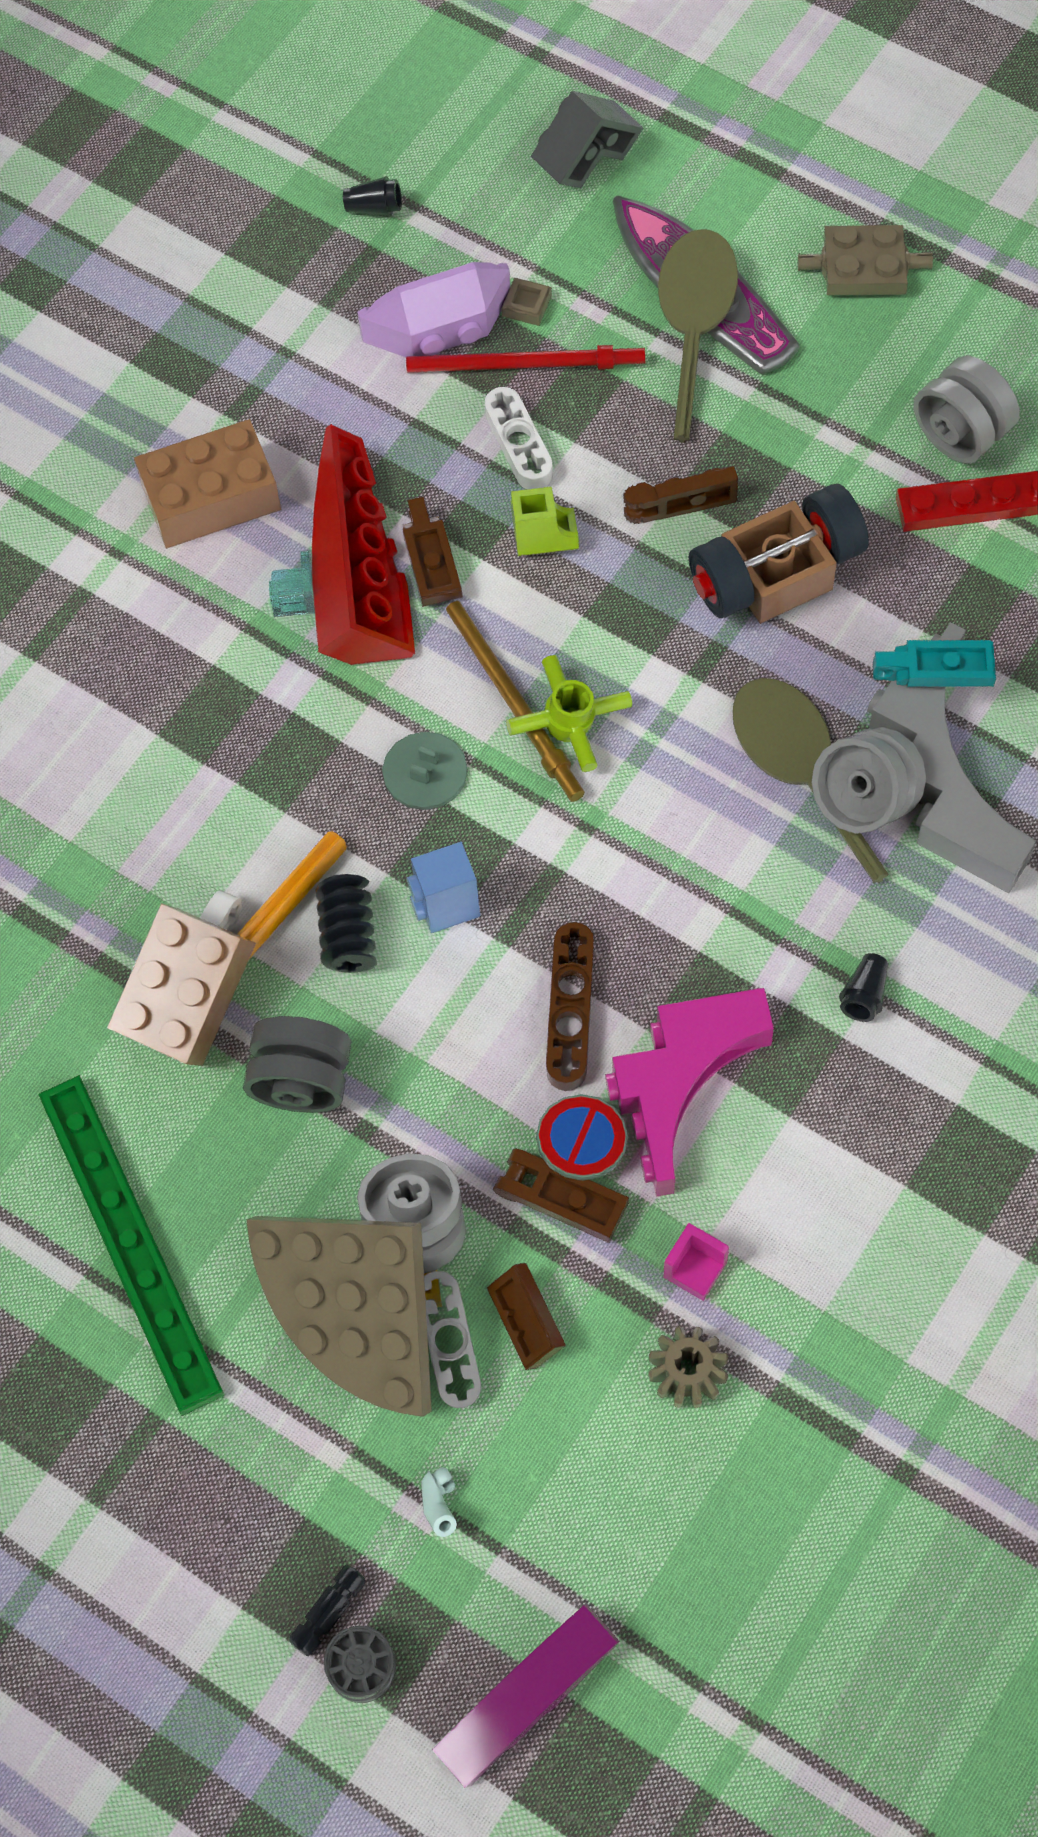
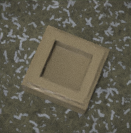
[502,277,552,326]

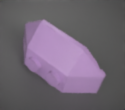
[357,262,510,357]

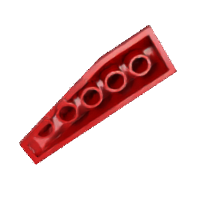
[312,424,415,665]

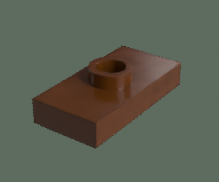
[486,1263,566,1370]

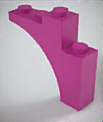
[605,988,774,1197]

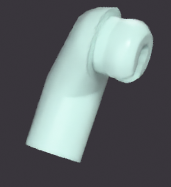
[421,1467,457,1537]

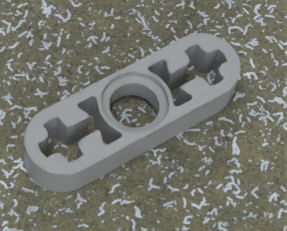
[424,1271,481,1408]

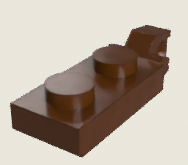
[402,497,463,607]

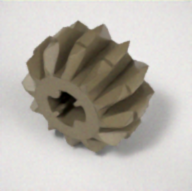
[648,1326,728,1408]

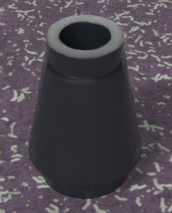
[343,176,402,216]
[839,953,889,1022]

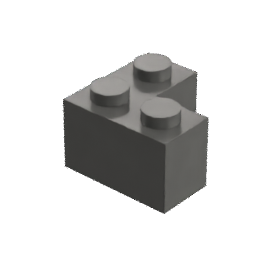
[531,91,644,188]

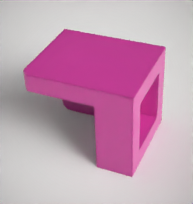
[663,1223,729,1301]

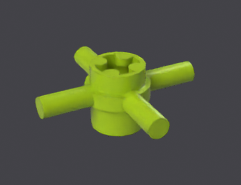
[506,655,632,772]

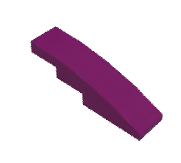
[432,1604,620,1788]

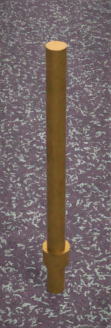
[446,601,585,802]

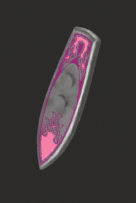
[613,196,800,374]

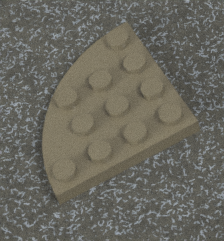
[246,1216,432,1417]

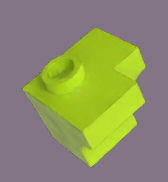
[510,487,579,556]

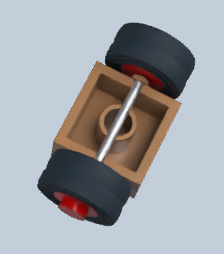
[688,483,869,624]

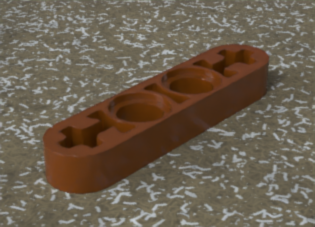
[546,922,594,1091]

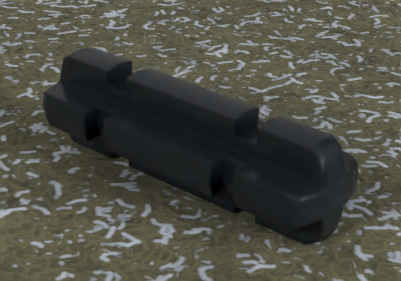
[289,1565,366,1656]

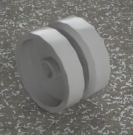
[913,355,1020,464]
[811,727,926,834]
[357,1153,466,1273]

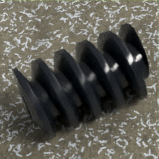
[315,874,377,973]

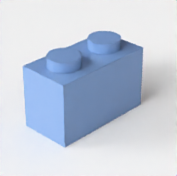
[407,842,480,933]

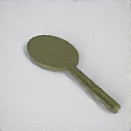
[658,229,738,443]
[733,678,889,883]

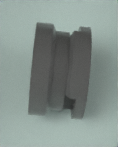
[324,1626,396,1703]

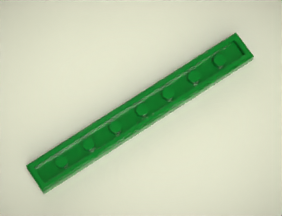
[38,1075,225,1416]

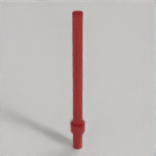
[406,345,646,373]

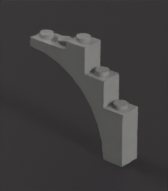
[867,622,1036,893]

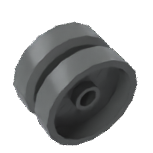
[243,1016,352,1113]

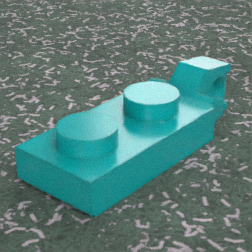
[872,640,996,687]

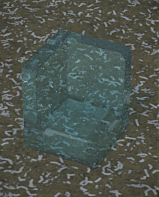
[269,551,315,617]

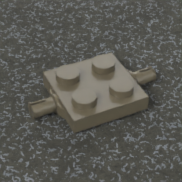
[797,225,933,295]

